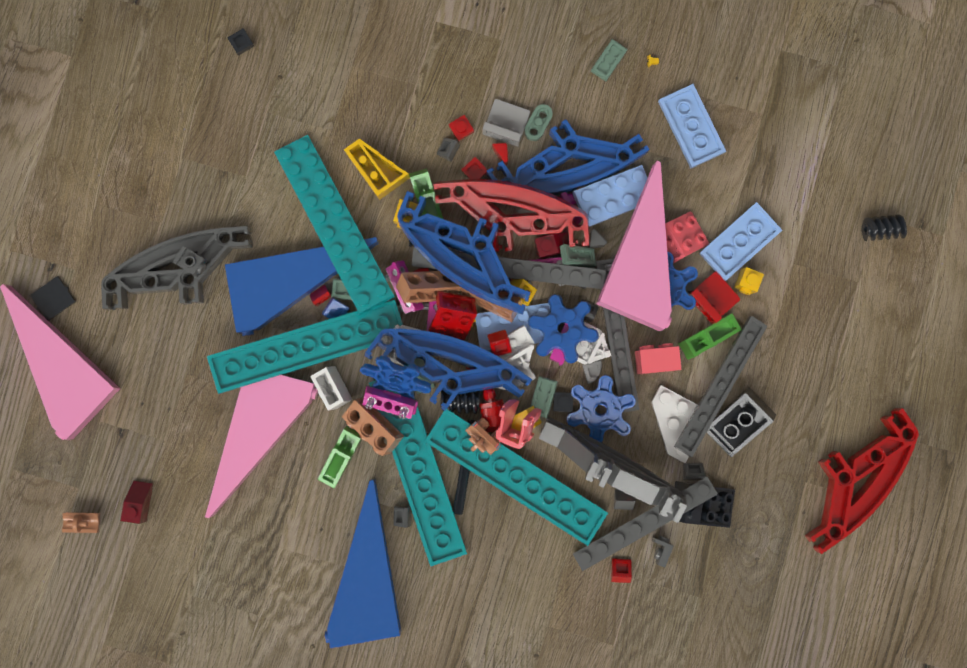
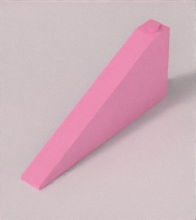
[596,161,672,331]
[0,284,121,440]
[205,375,318,518]

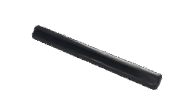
[453,420,477,515]

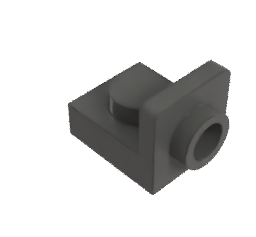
[652,535,673,568]

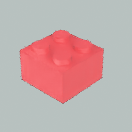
[635,343,682,374]

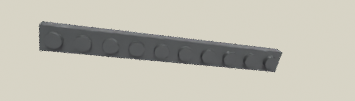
[412,247,606,289]

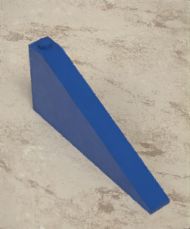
[225,237,379,336]
[325,479,401,648]

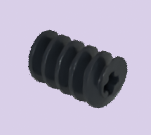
[861,214,907,241]
[440,390,480,414]

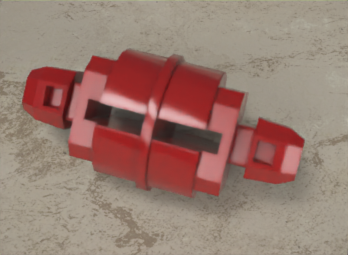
[480,388,504,432]

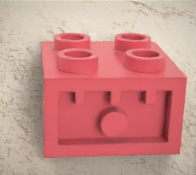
[665,211,709,264]

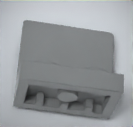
[483,99,530,147]

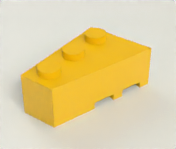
[344,139,410,200]

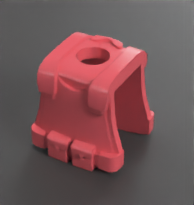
[496,399,542,449]

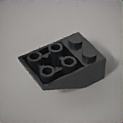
[675,481,735,528]

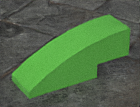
[409,168,443,219]
[678,314,742,360]
[317,425,362,489]

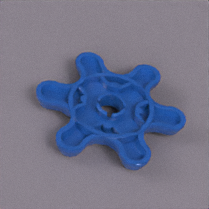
[667,251,698,310]
[528,294,599,364]
[360,355,431,399]
[567,375,636,443]

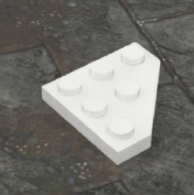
[651,385,697,463]

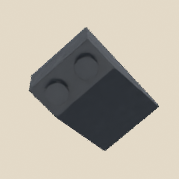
[707,387,776,457]

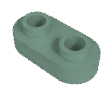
[524,104,553,141]

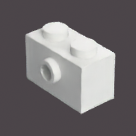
[310,366,353,411]

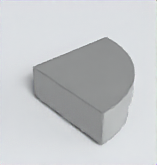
[582,360,602,384]

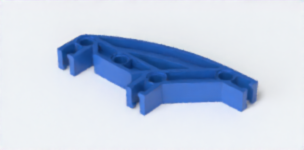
[486,119,650,195]
[397,191,530,315]
[365,329,532,411]

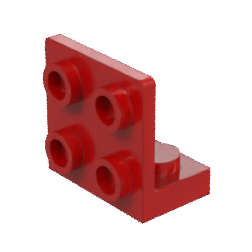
[689,271,740,324]
[428,291,477,341]

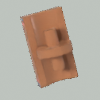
[465,418,501,455]
[62,512,100,533]

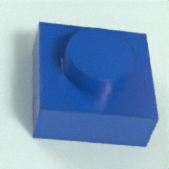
[322,297,349,319]

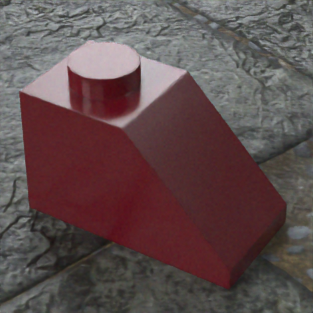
[534,232,570,259]
[120,480,153,524]

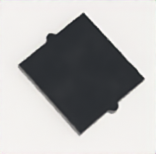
[30,276,76,321]

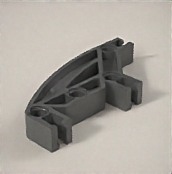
[101,226,253,310]
[539,417,687,523]

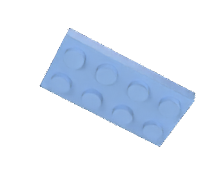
[658,84,726,169]
[572,165,647,227]
[699,202,782,281]
[475,303,550,351]

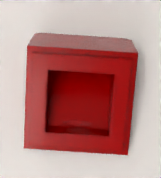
[492,143,508,166]
[309,285,331,306]
[487,330,512,356]
[611,558,632,583]

